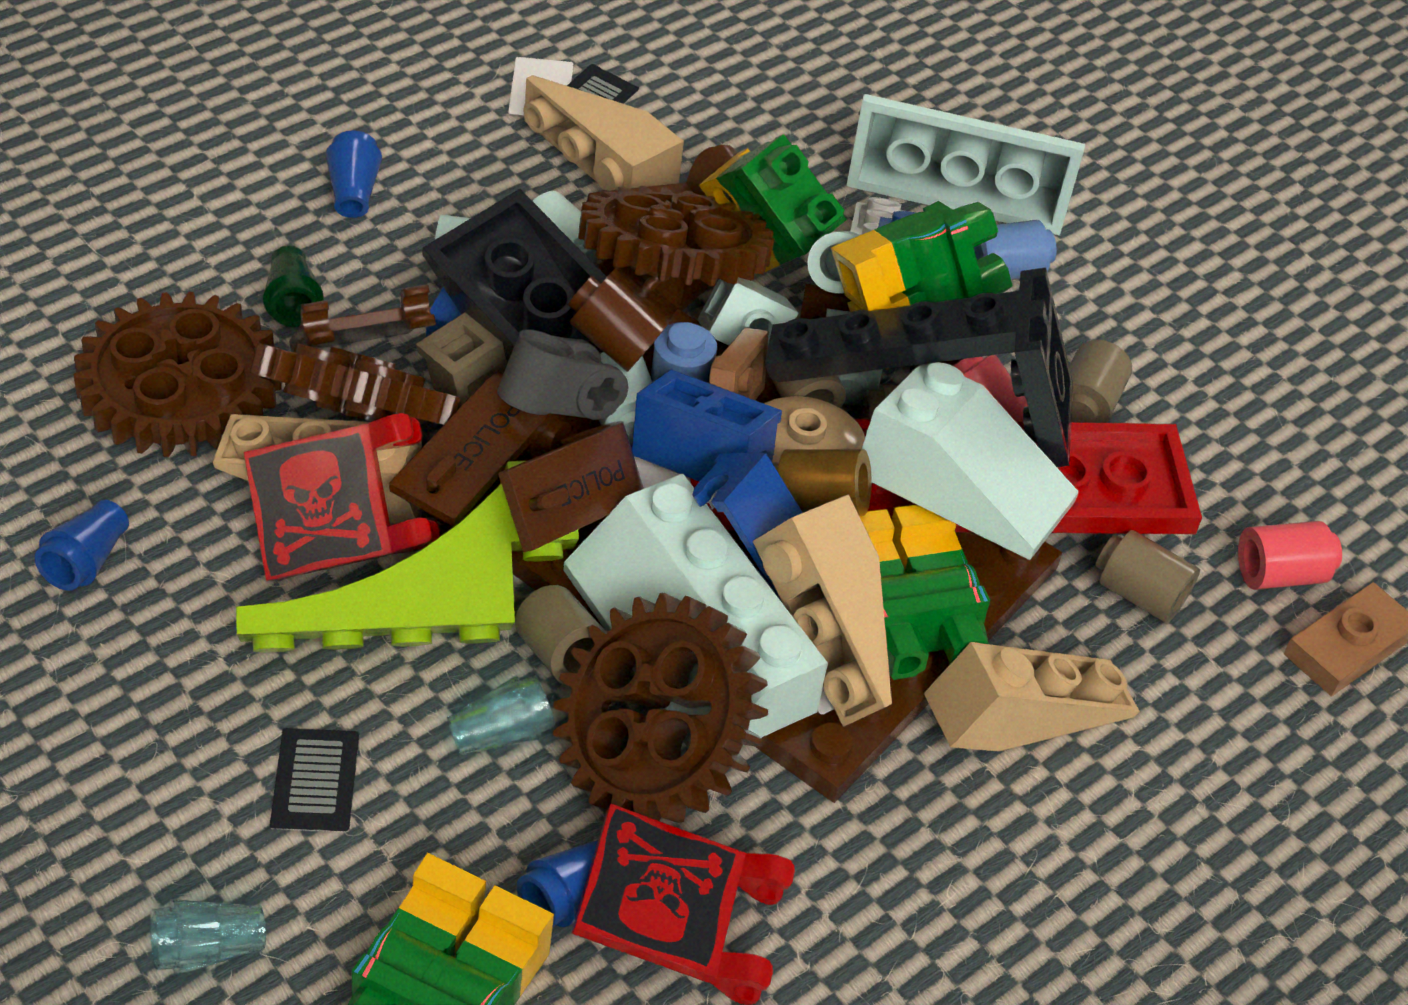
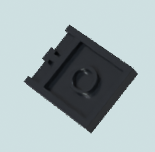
[765,268,1073,467]

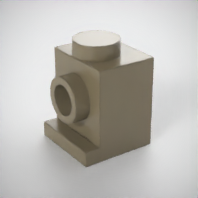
[416,312,507,411]

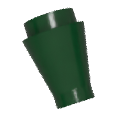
[263,246,324,327]

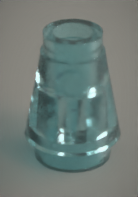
[446,675,555,756]
[150,899,266,976]

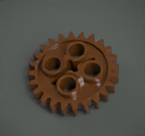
[578,186,774,286]
[73,292,282,457]
[250,343,460,425]
[553,593,768,823]

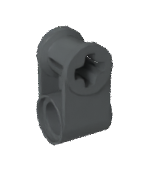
[497,330,629,420]

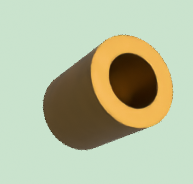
[773,449,872,516]

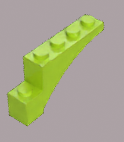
[236,461,579,653]

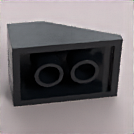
[422,189,607,364]

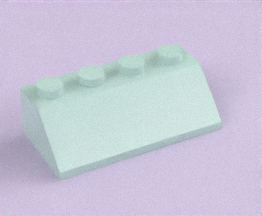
[846,94,1085,235]
[563,474,828,748]

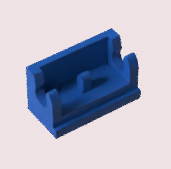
[632,369,782,482]
[692,453,803,602]

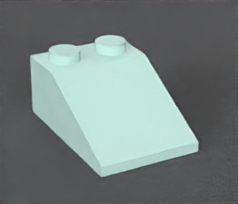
[862,362,1079,560]

